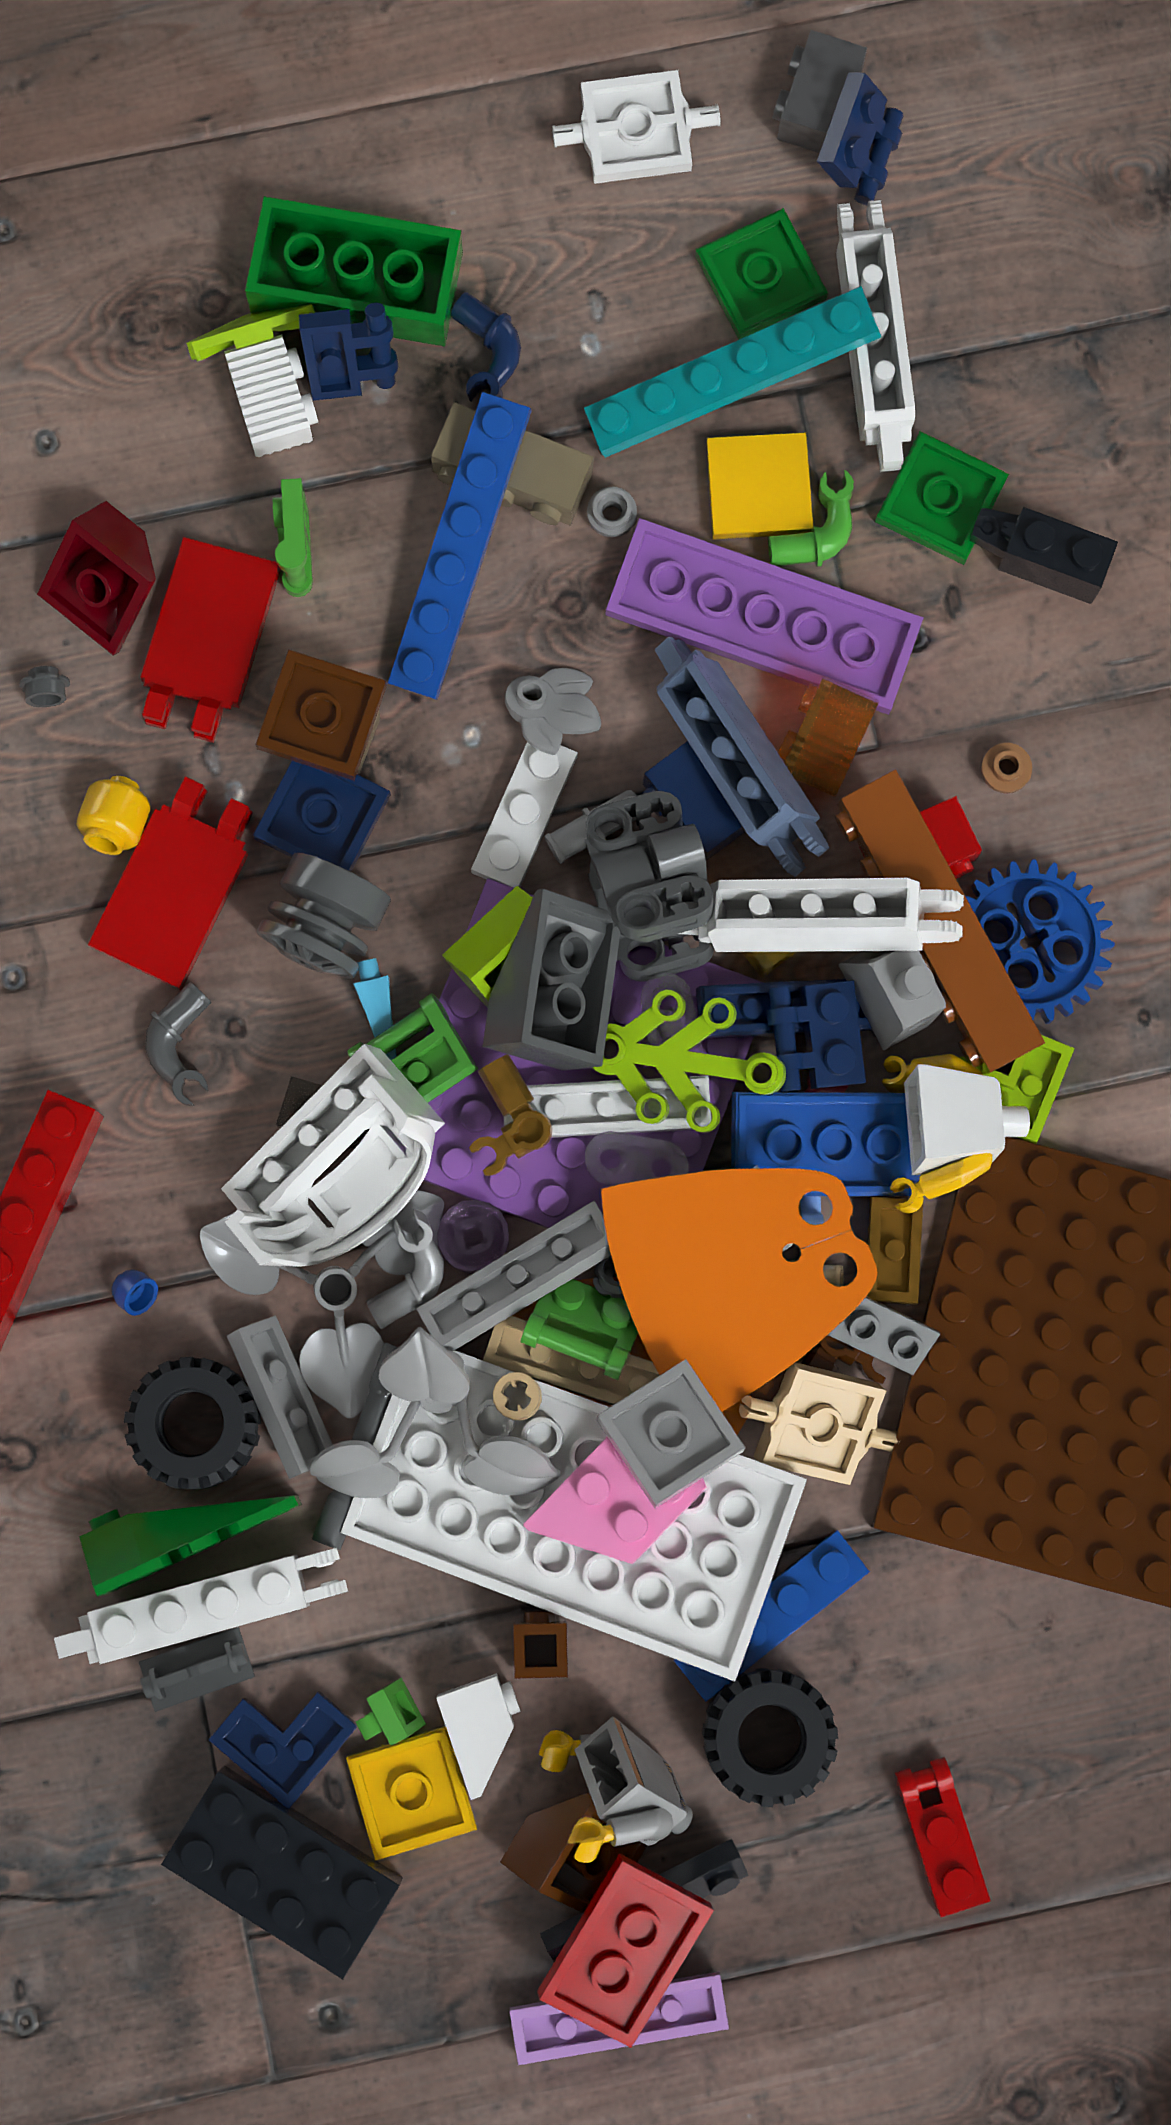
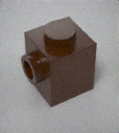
[513,1611,568,1679]

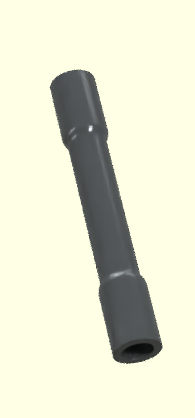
[312,1343,399,1550]

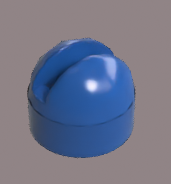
[111,1269,158,1316]

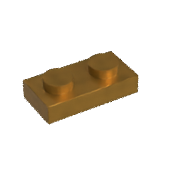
[866,1197,923,1304]

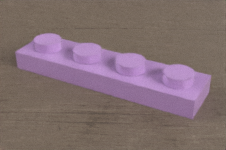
[510,1972,729,2065]

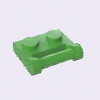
[273,478,313,597]
[347,993,479,1103]
[520,1279,638,1380]

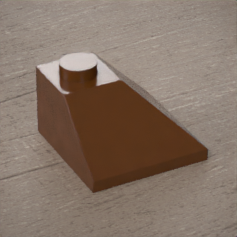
[500,1793,647,1912]

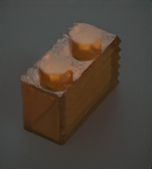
[778,676,880,797]

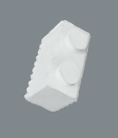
[224,335,318,457]

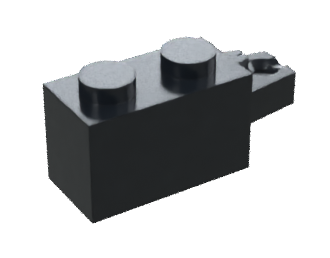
[970,507,1118,604]

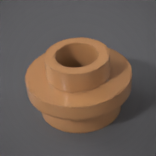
[981,743,1032,794]

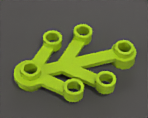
[592,990,786,1133]

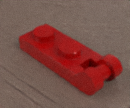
[894,1757,991,1917]

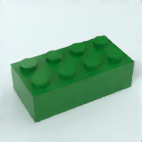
[245,196,463,347]

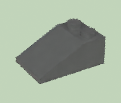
[482,889,620,1070]

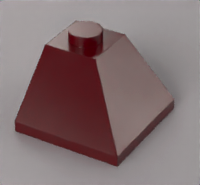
[37,501,156,656]

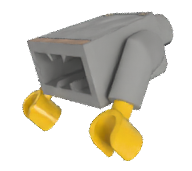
[539,1716,693,1863]

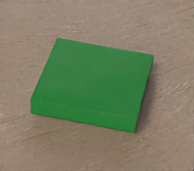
[695,208,828,340]
[875,431,1009,565]

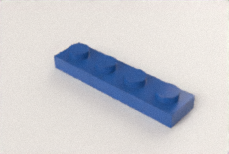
[673,1530,870,1702]

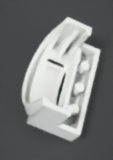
[221,1044,445,1267]

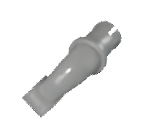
[366,1209,444,1329]

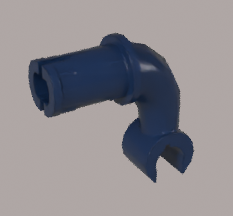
[451,292,521,402]

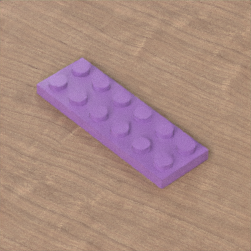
[605,518,923,715]

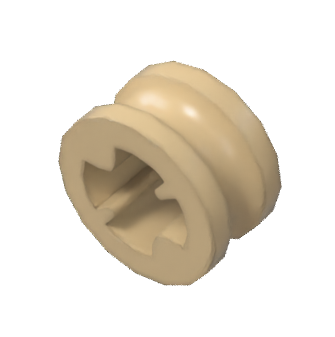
[493,1372,542,1421]

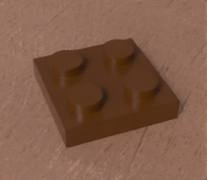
[255,650,387,781]

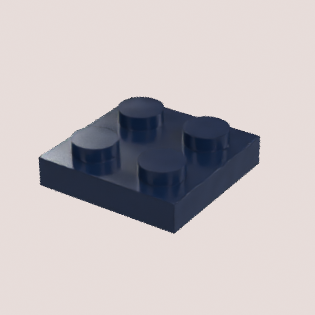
[253,761,391,872]

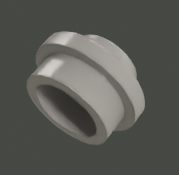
[587,487,637,537]

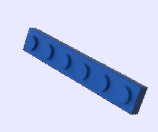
[388,392,532,700]

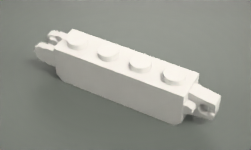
[836,200,915,472]
[679,878,964,952]
[54,1548,348,1664]

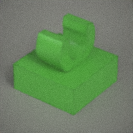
[356,1677,426,1746]

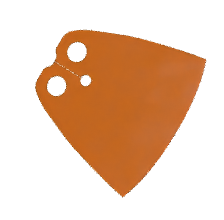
[601,1168,878,1412]

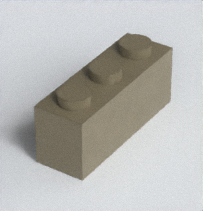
[431,402,594,526]

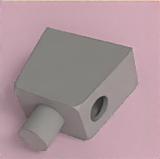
[838,951,946,1050]

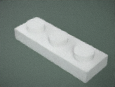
[471,742,578,888]

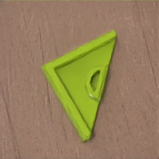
[186,304,315,361]

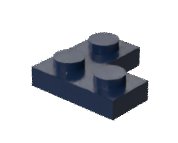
[209,1691,358,1809]

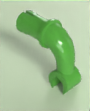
[768,470,854,567]

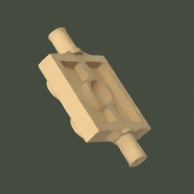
[739,1362,900,1485]

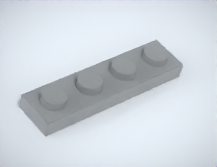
[416,1201,611,1351]

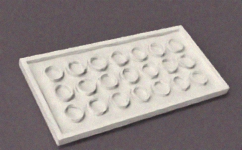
[340,1350,807,1681]

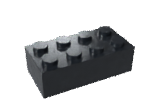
[161,1766,403,1980]

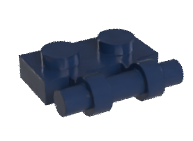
[817,72,904,206]
[299,303,399,401]
[766,981,866,1092]

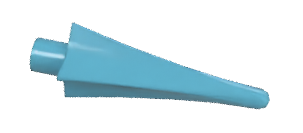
[353,958,397,1060]

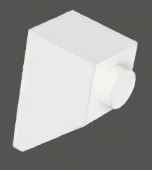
[436,1673,521,1800]

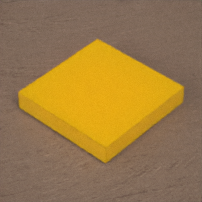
[706,433,813,539]
[346,1726,477,1861]

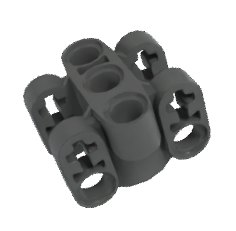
[585,791,714,982]

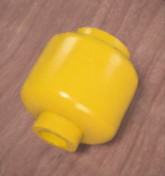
[76,776,151,855]

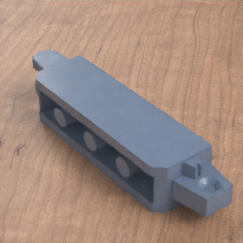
[654,637,830,877]

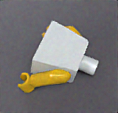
[881,1054,1030,1213]

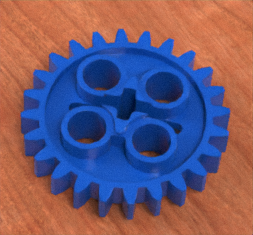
[965,859,1115,1024]

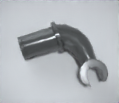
[145,982,212,1106]

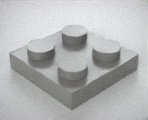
[596,1359,745,1508]

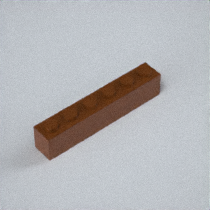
[835,769,1045,1074]

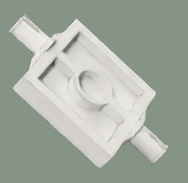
[552,70,720,184]

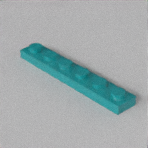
[584,286,882,458]

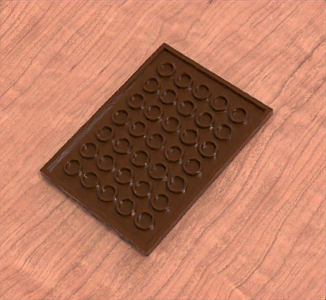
[871,1137,1171,1608]

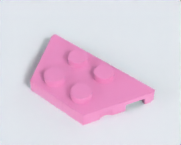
[523,1437,707,1564]

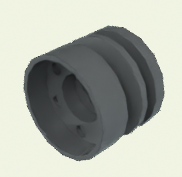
[256,853,391,979]

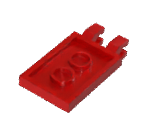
[140,537,281,743]
[88,776,253,990]

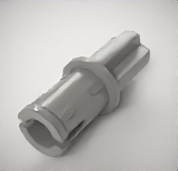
[544,790,637,864]

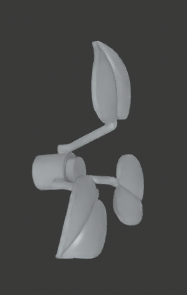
[200,1190,444,1418]
[310,1327,561,1498]

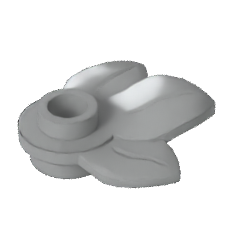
[505,668,601,755]

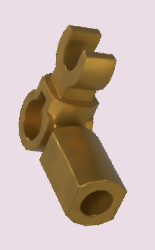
[469,1054,553,1176]

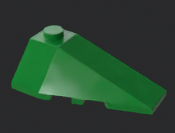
[79,1495,302,1597]

